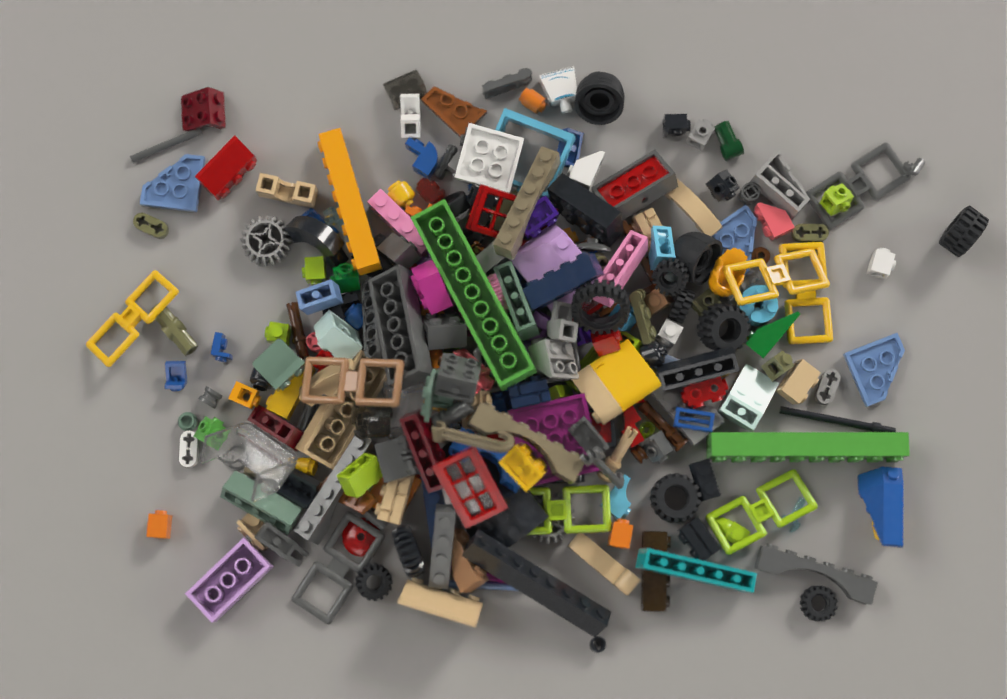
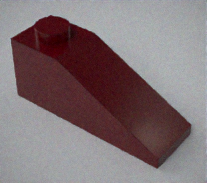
[247,404,304,452]

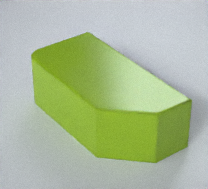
[549,384,574,400]

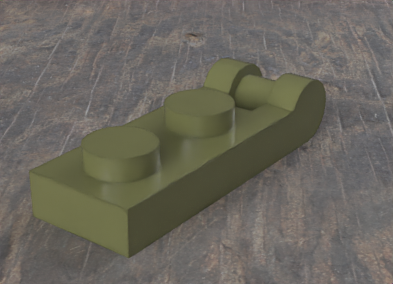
[630,289,656,345]

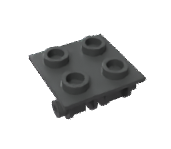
[374,435,420,483]

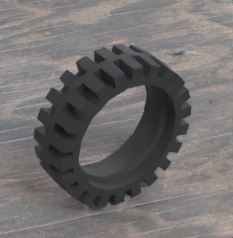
[571,279,630,335]

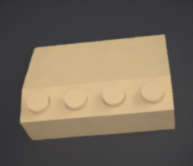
[398,577,483,627]

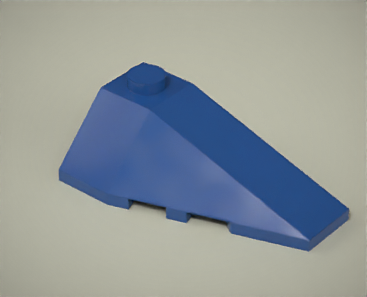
[857,466,904,548]

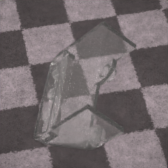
[200,422,298,502]

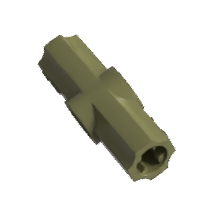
[150,303,198,356]

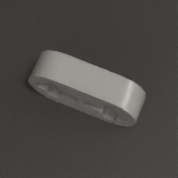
[815,369,841,405]

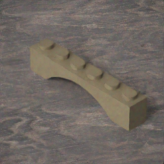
[493,146,561,260]
[466,402,584,484]

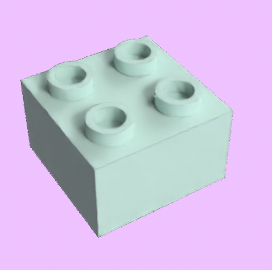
[314,310,363,359]

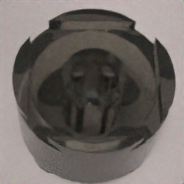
[351,404,393,439]

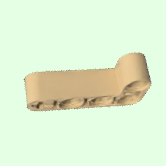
[568,533,641,596]

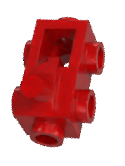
[680,376,728,409]

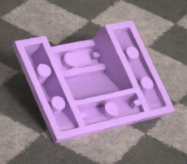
[509,224,598,312]

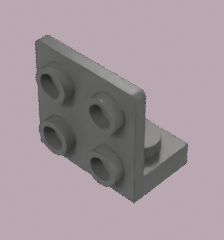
[434,353,482,403]

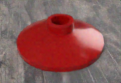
[342,518,380,557]

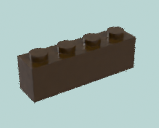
[641,531,671,612]

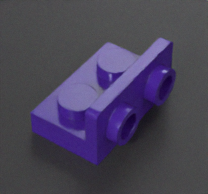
[525,195,559,239]

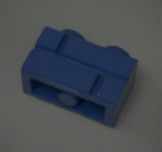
[507,374,551,410]

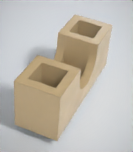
[255,173,318,209]

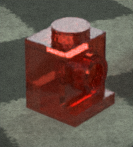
[416,177,446,205]

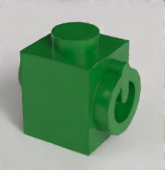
[330,263,360,293]

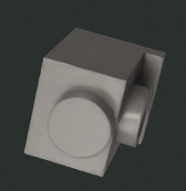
[686,119,715,151]

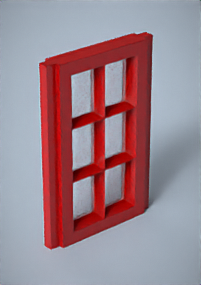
[432,446,508,528]

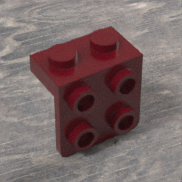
[181,87,226,132]

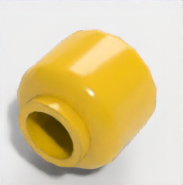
[387,180,415,209]

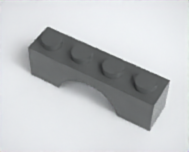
[429,504,456,589]

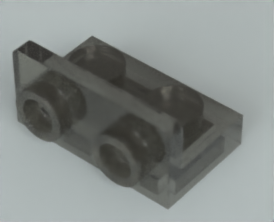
[383,69,427,110]

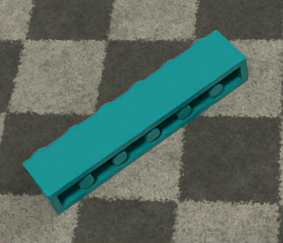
[635,548,757,593]

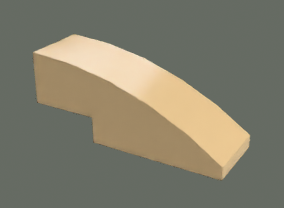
[299,358,354,407]

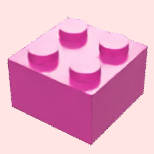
[410,260,453,315]

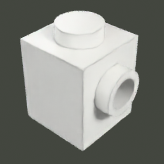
[866,248,896,279]
[655,319,684,347]

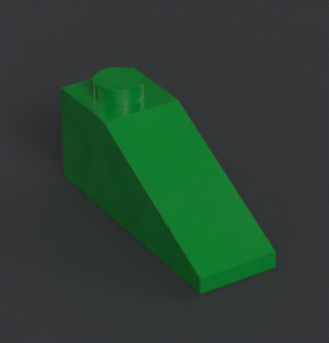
[746,311,801,359]

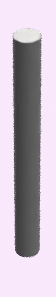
[130,128,203,163]

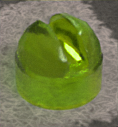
[639,421,655,438]

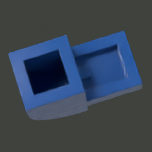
[405,137,438,180]

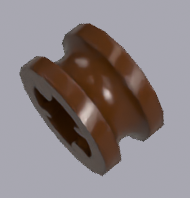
[630,445,648,464]

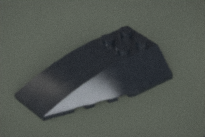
[441,441,549,548]

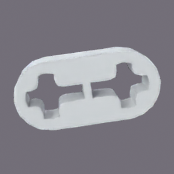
[179,430,199,468]

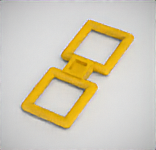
[779,242,833,345]
[722,248,830,306]
[86,270,179,367]

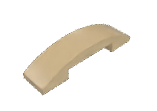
[665,179,723,237]

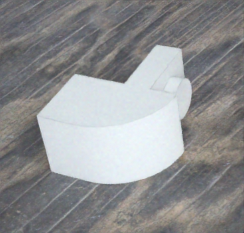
[400,94,421,138]

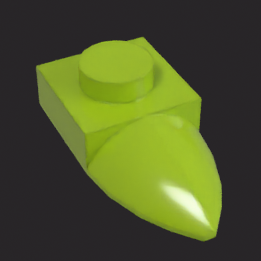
[715,517,750,544]

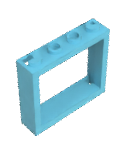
[495,108,575,200]

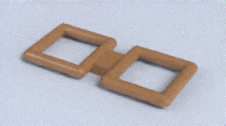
[301,357,404,407]

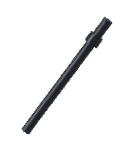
[779,406,896,432]

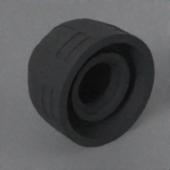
[575,71,625,125]
[674,232,723,285]

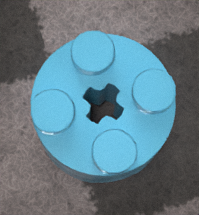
[736,285,778,327]

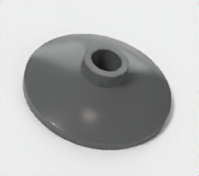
[576,238,612,252]

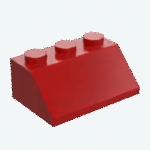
[195,135,257,201]

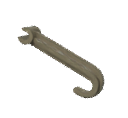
[432,421,514,453]

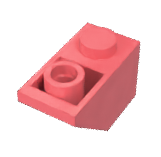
[753,202,795,241]

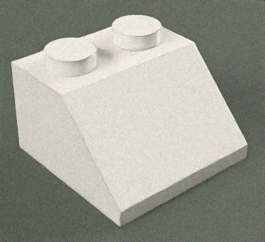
[567,151,605,191]

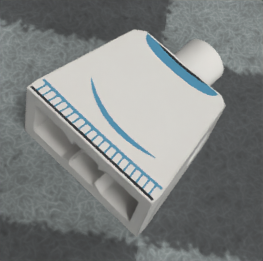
[539,66,577,114]

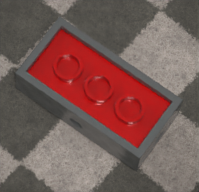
[591,150,678,220]

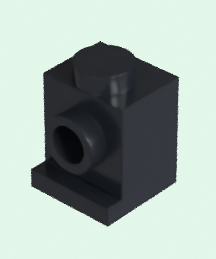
[663,114,691,138]

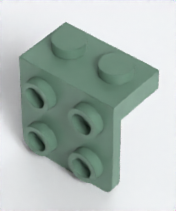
[252,339,305,392]
[421,369,454,423]

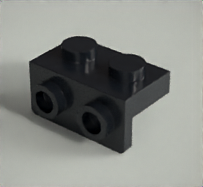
[274,464,321,509]

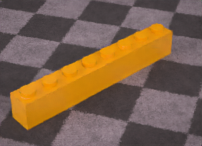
[317,128,382,276]

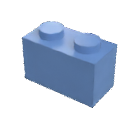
[296,279,343,315]

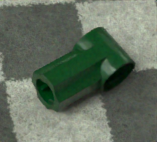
[714,121,744,161]

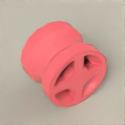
[306,332,321,353]

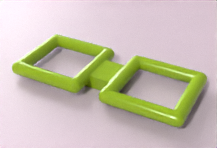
[705,469,818,555]
[527,485,611,535]

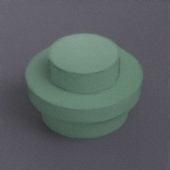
[178,412,198,431]

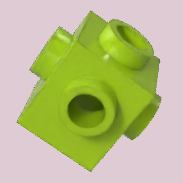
[820,183,854,216]

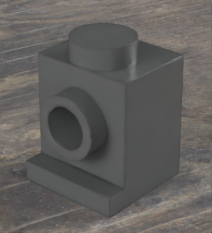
[638,430,673,463]

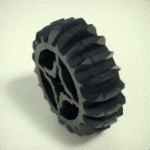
[392,525,426,578]

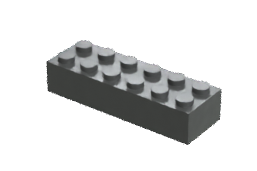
[368,264,432,390]

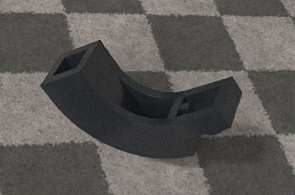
[285,216,349,270]

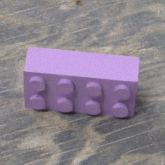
[185,538,274,623]

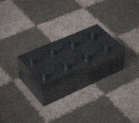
[547,173,624,248]

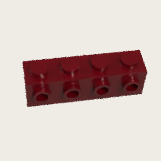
[399,408,453,493]

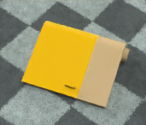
[571,339,662,425]

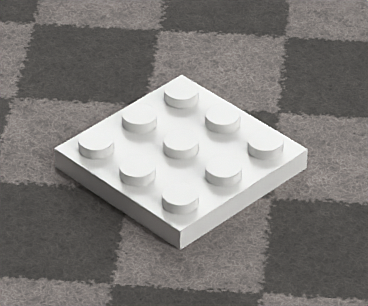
[454,123,524,193]

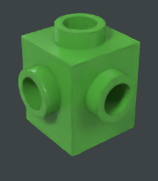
[194,416,228,450]

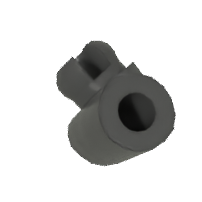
[902,158,925,176]

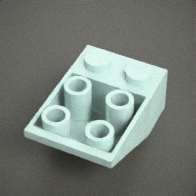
[718,364,779,432]

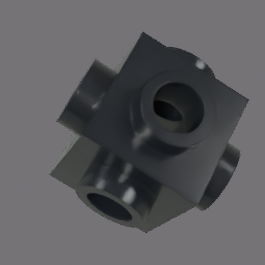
[706,170,740,202]

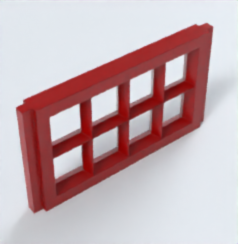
[465,184,558,246]

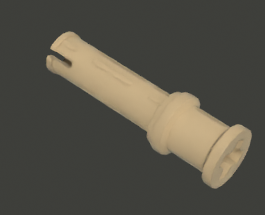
[597,426,638,483]

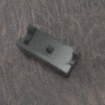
[568,416,609,453]

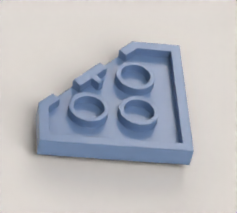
[140,154,206,212]
[712,205,757,275]
[843,333,905,407]

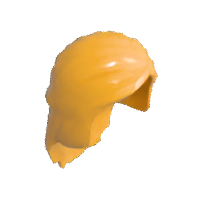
[708,247,748,297]

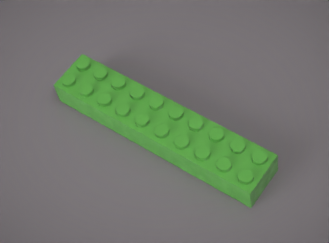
[410,199,537,391]
[706,432,910,463]

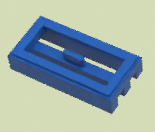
[673,407,715,433]

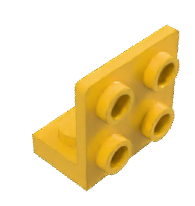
[498,442,548,492]

